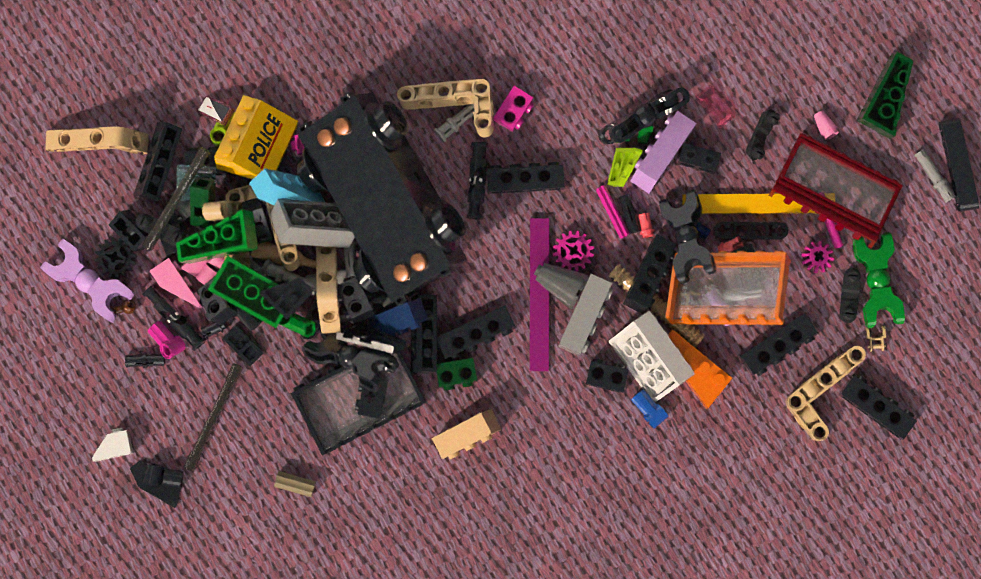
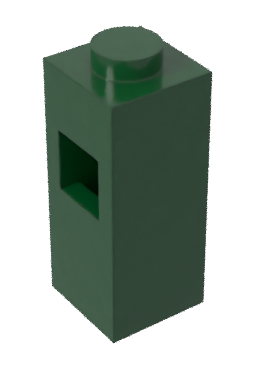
[190,176,215,228]

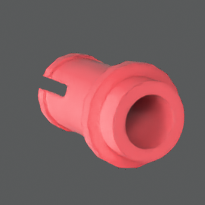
[638,213,655,238]
[718,236,744,253]

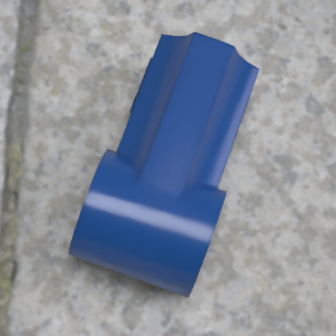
[631,389,669,429]

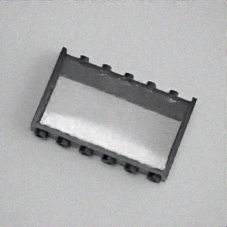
[291,348,426,456]

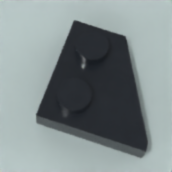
[260,277,314,319]

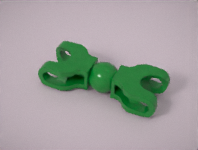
[853,232,905,328]

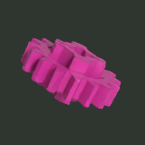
[553,231,594,272]

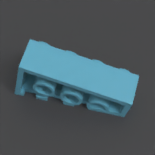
[250,169,326,205]

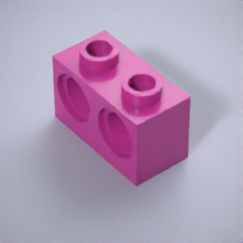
[494,86,534,132]

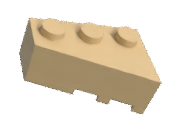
[432,409,502,460]

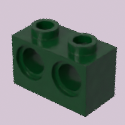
[437,358,477,391]

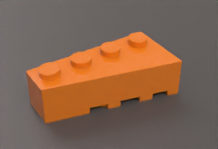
[668,329,732,409]

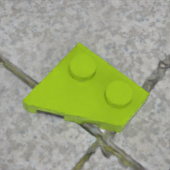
[607,148,643,187]

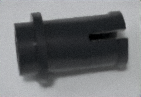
[200,322,227,339]

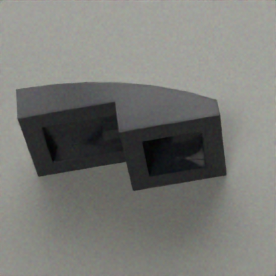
[222,324,263,366]

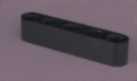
[939,118,979,212]

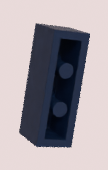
[368,298,428,337]

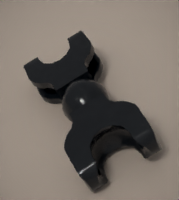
[598,87,690,145]
[659,189,717,284]
[302,327,399,392]

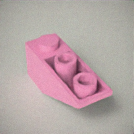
[150,258,202,309]

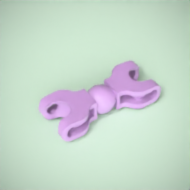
[40,239,135,323]

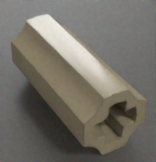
[274,471,316,497]

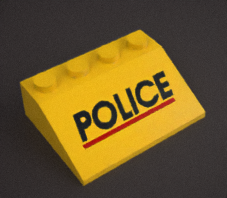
[214,95,299,180]

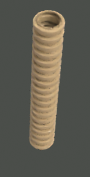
[609,264,705,347]

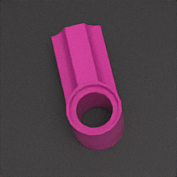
[147,321,186,359]

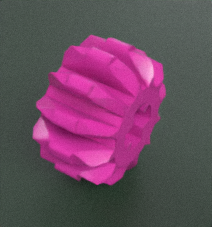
[801,241,834,274]

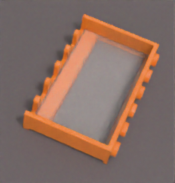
[665,250,791,325]

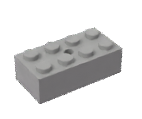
[270,199,355,248]
[558,274,614,356]

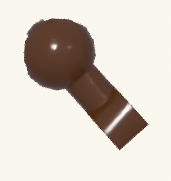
[110,299,136,316]

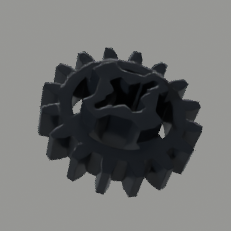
[94,237,137,279]

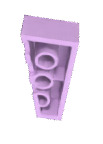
[630,111,696,194]

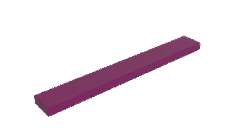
[529,218,549,372]

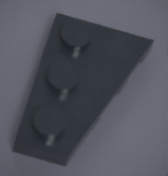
[336,323,406,354]

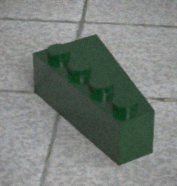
[856,52,913,139]

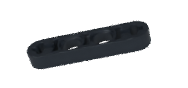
[713,221,788,240]

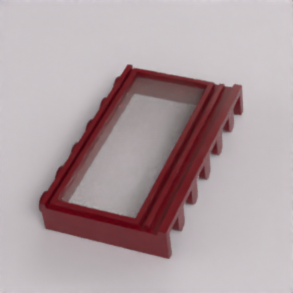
[768,133,903,248]

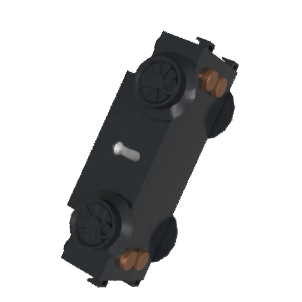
[297,92,467,306]

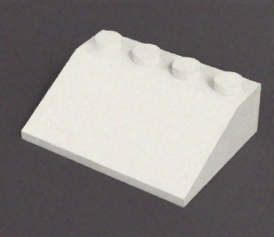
[608,311,695,402]

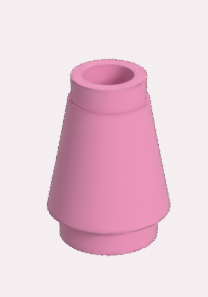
[814,111,839,140]

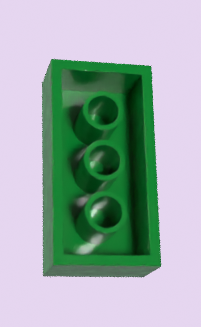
[208,256,283,328]

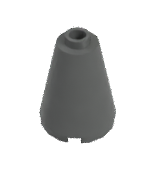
[534,263,589,309]

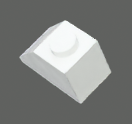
[92,428,133,462]

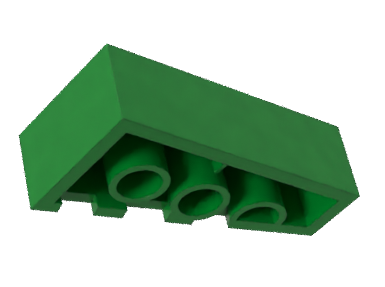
[176,209,258,264]

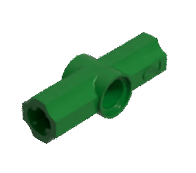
[279,313,316,338]

